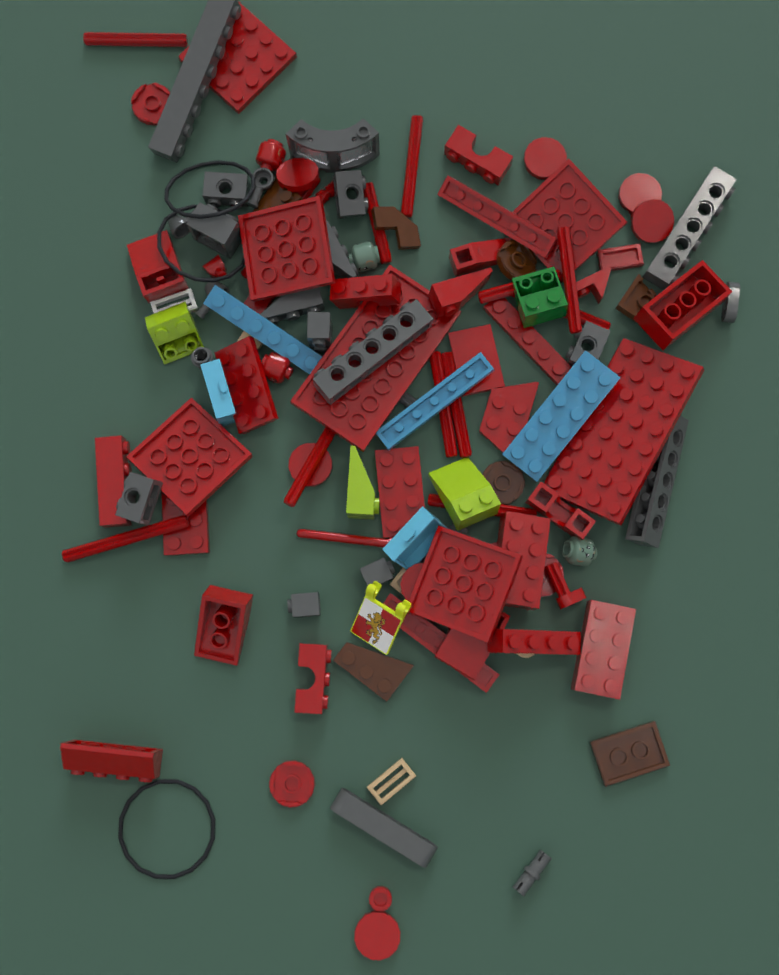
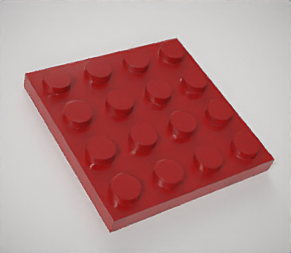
[178,1,297,114]
[513,158,628,283]
[238,195,335,302]
[126,397,253,517]
[408,525,523,644]

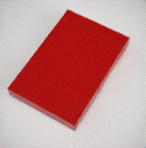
[448,324,505,397]

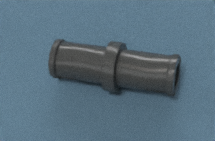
[512,849,552,897]

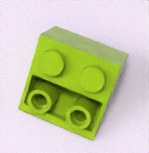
[145,302,204,365]

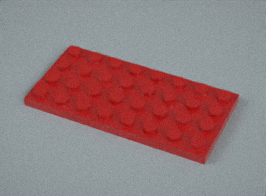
[290,265,462,452]
[544,338,704,526]

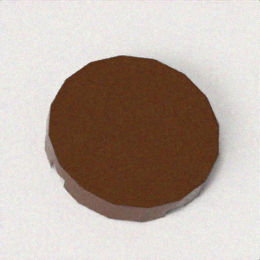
[496,240,537,281]
[482,461,525,505]

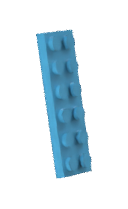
[502,350,621,482]

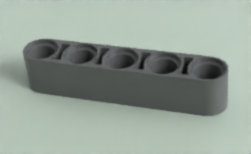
[330,788,438,868]

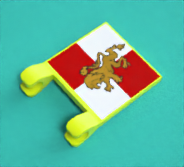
[350,581,412,655]

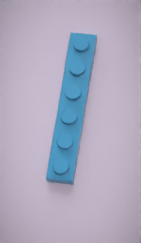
[203,285,323,374]
[376,352,494,450]

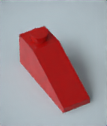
[428,267,493,317]

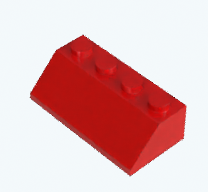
[60,739,163,782]

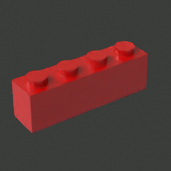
[95,435,132,528]
[488,629,581,655]

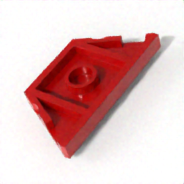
[479,382,539,453]

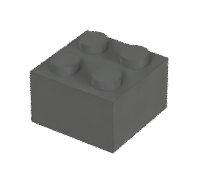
[186,202,242,259]

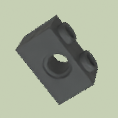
[333,170,368,219]
[202,171,250,209]
[307,312,333,353]
[566,321,611,367]
[115,472,163,525]

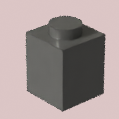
[360,558,396,586]
[287,592,321,617]

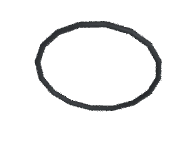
[164,160,255,219]
[157,204,245,283]
[118,779,215,879]

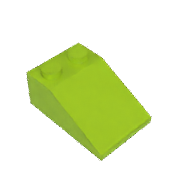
[346,446,380,520]
[428,457,501,531]

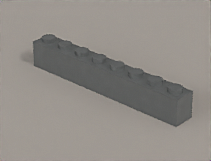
[148,0,241,163]

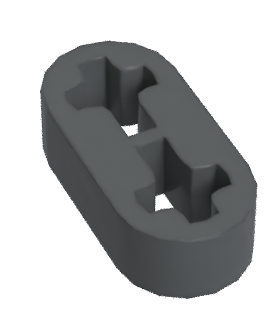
[721,281,740,323]

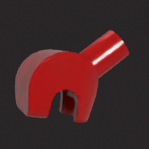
[202,255,227,278]

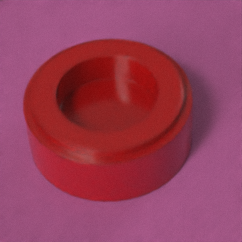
[369,886,392,912]

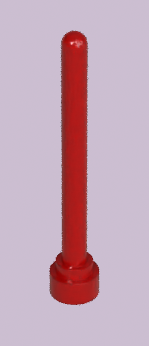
[297,529,395,548]

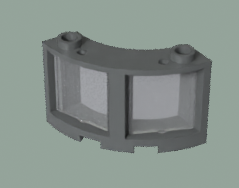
[286,118,380,173]

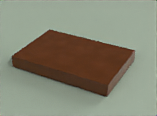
[589,721,670,787]

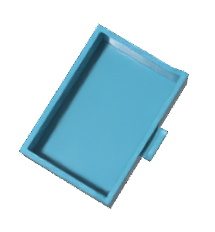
[200,359,236,426]
[383,506,448,570]

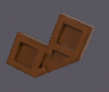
[371,206,421,250]

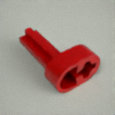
[545,562,587,609]

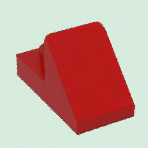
[576,266,611,304]

